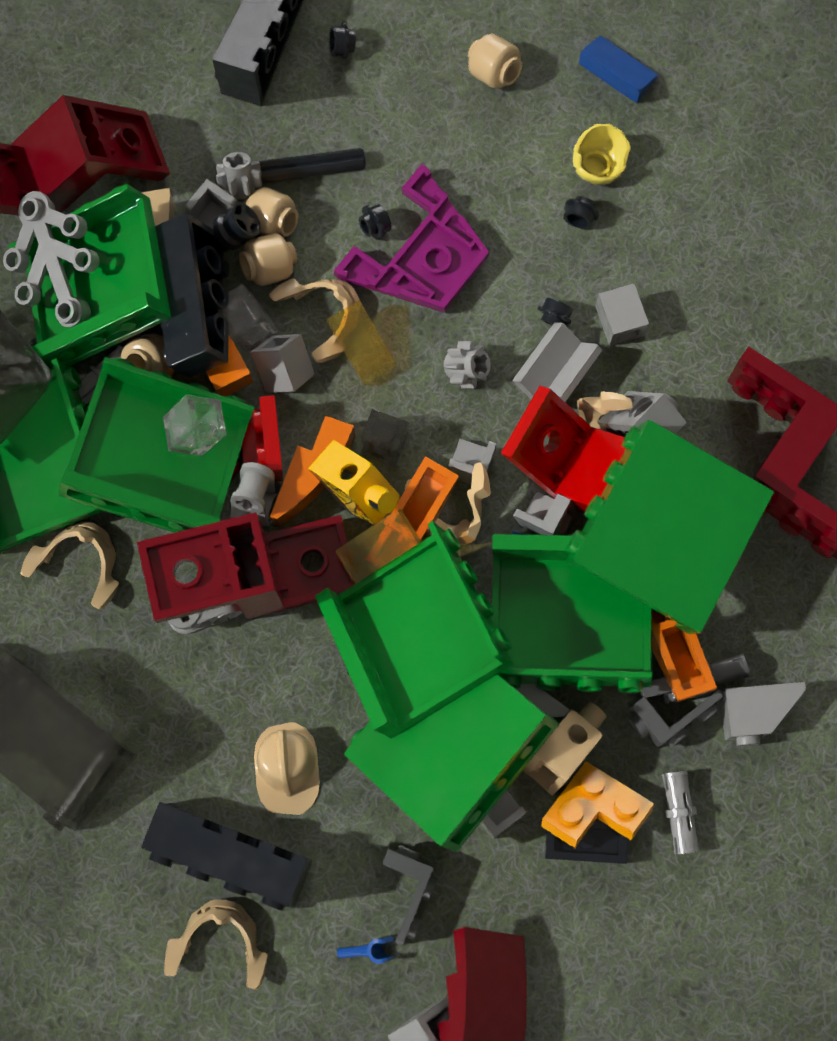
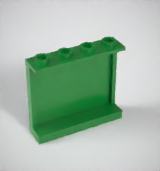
[8,184,171,373]
[58,357,255,533]
[0,358,104,552]
[565,419,774,634]
[315,521,514,739]
[491,534,652,693]
[344,674,560,852]

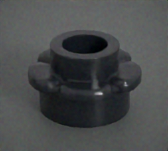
[329,22,356,59]
[563,196,599,230]
[359,204,391,240]
[537,297,574,325]

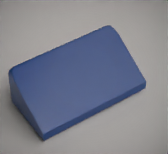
[579,35,658,104]

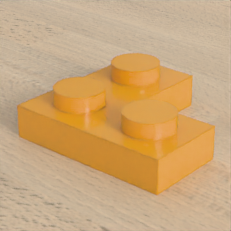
[541,761,654,848]

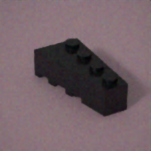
[212,0,304,106]
[155,212,230,378]
[141,801,313,911]

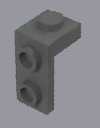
[627,690,723,748]
[382,845,438,946]

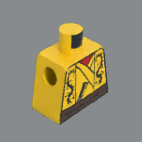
[308,440,400,525]

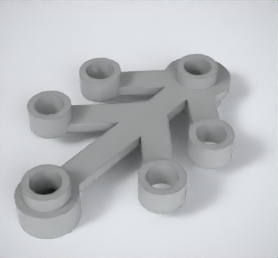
[3,191,99,328]

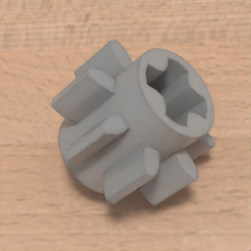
[216,152,262,199]
[444,341,491,388]

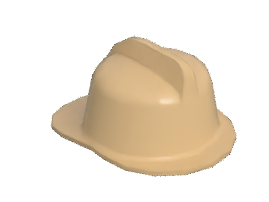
[254,722,320,815]

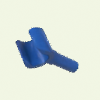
[337,935,397,964]

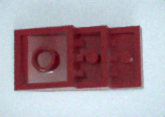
[438,927,527,1041]

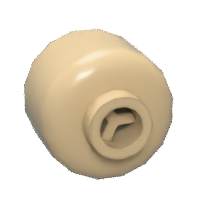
[468,33,522,89]
[243,188,298,238]
[239,233,297,286]
[121,334,175,376]

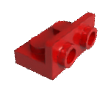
[242,395,284,482]

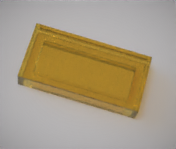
[325,300,397,385]
[335,509,421,584]

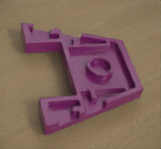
[334,164,489,313]

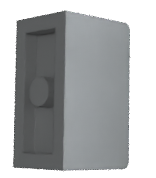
[512,322,602,402]

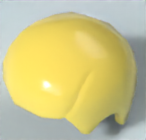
[573,124,631,185]

